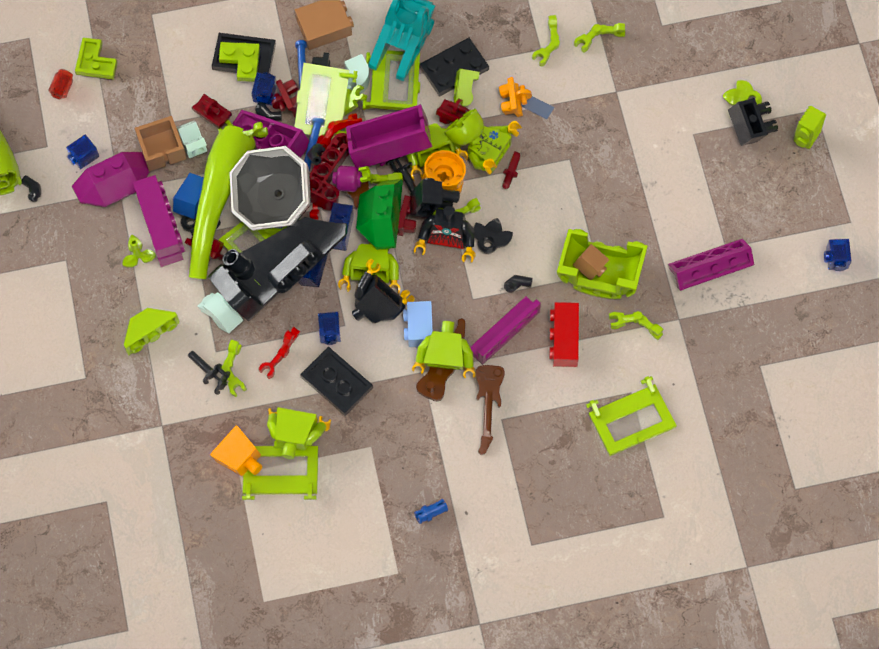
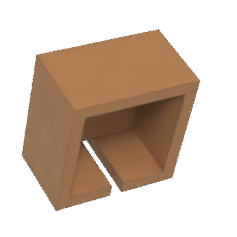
[134,116,187,172]

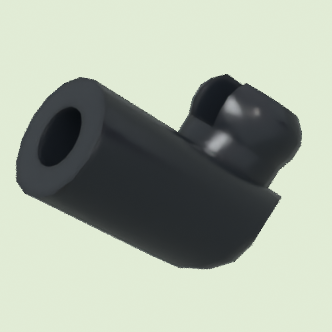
[255,102,282,121]
[307,143,326,165]
[21,175,42,202]
[504,275,533,292]

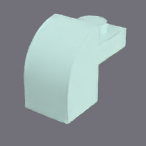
[344,54,370,94]
[176,121,207,158]
[198,292,243,334]

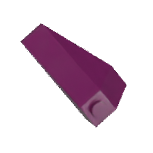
[232,110,309,158]

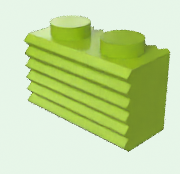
[793,106,826,149]

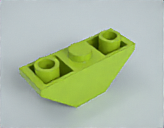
[124,308,180,355]

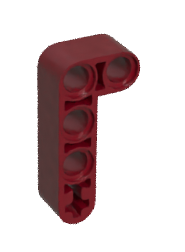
[310,133,349,211]

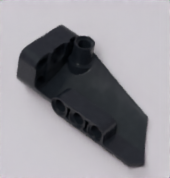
[208,217,348,321]

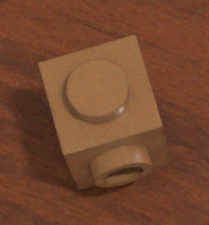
[573,244,609,280]

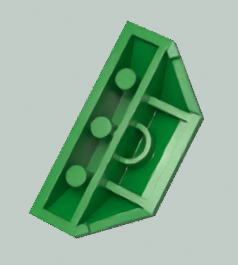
[356,179,403,250]

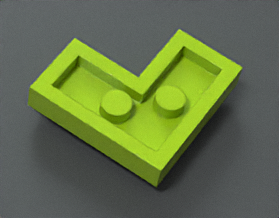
[75,38,118,80]
[219,42,260,82]

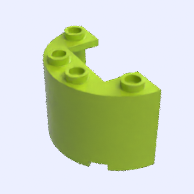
[557,229,648,299]

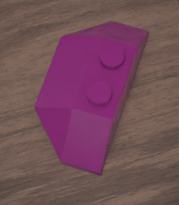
[72,152,150,207]

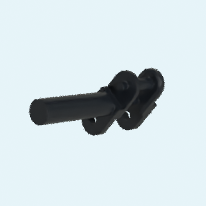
[386,157,416,192]
[188,351,230,395]

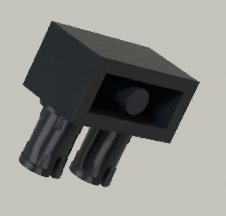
[728,98,778,146]
[410,178,460,218]

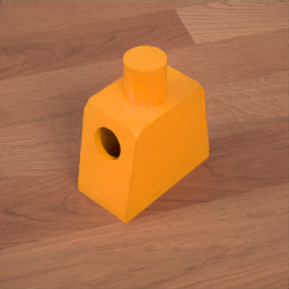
[210,425,262,476]

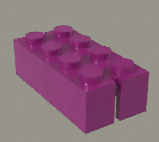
[346,104,432,169]
[133,175,185,267]

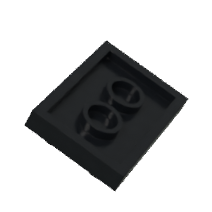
[212,32,276,77]
[420,37,489,97]
[300,346,373,416]

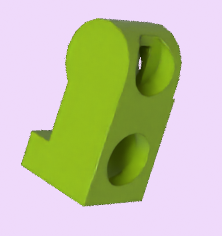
[453,69,480,107]

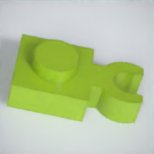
[343,85,367,116]

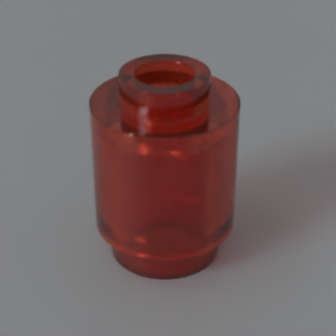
[48,69,73,99]

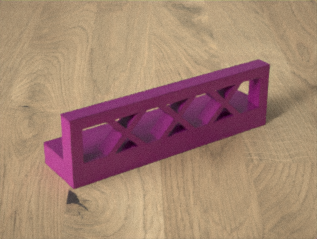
[668,239,755,291]
[470,296,541,365]

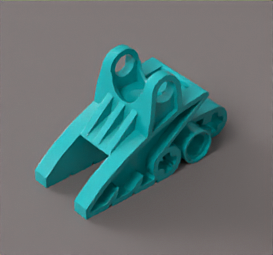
[368,0,436,81]

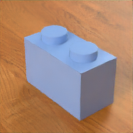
[403,301,433,347]

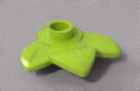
[723,80,762,105]

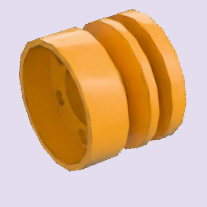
[422,150,466,193]

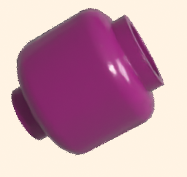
[332,166,362,192]

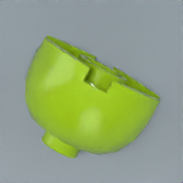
[444,108,484,146]

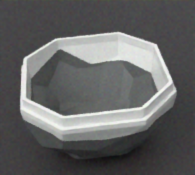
[230,146,311,230]

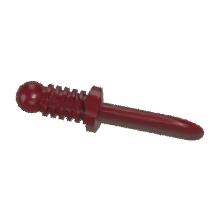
[502,151,520,189]

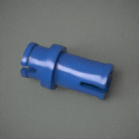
[414,499,448,524]

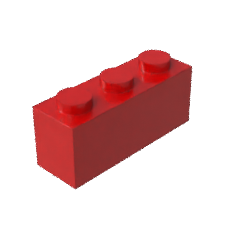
[549,302,579,367]

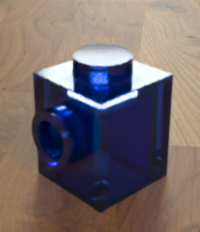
[251,73,277,105]
[66,134,100,170]
[824,239,852,271]
[318,312,341,345]

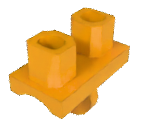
[499,77,532,117]

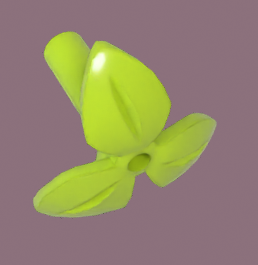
[122,235,156,267]

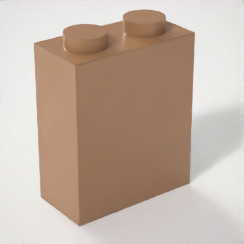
[294,0,354,50]

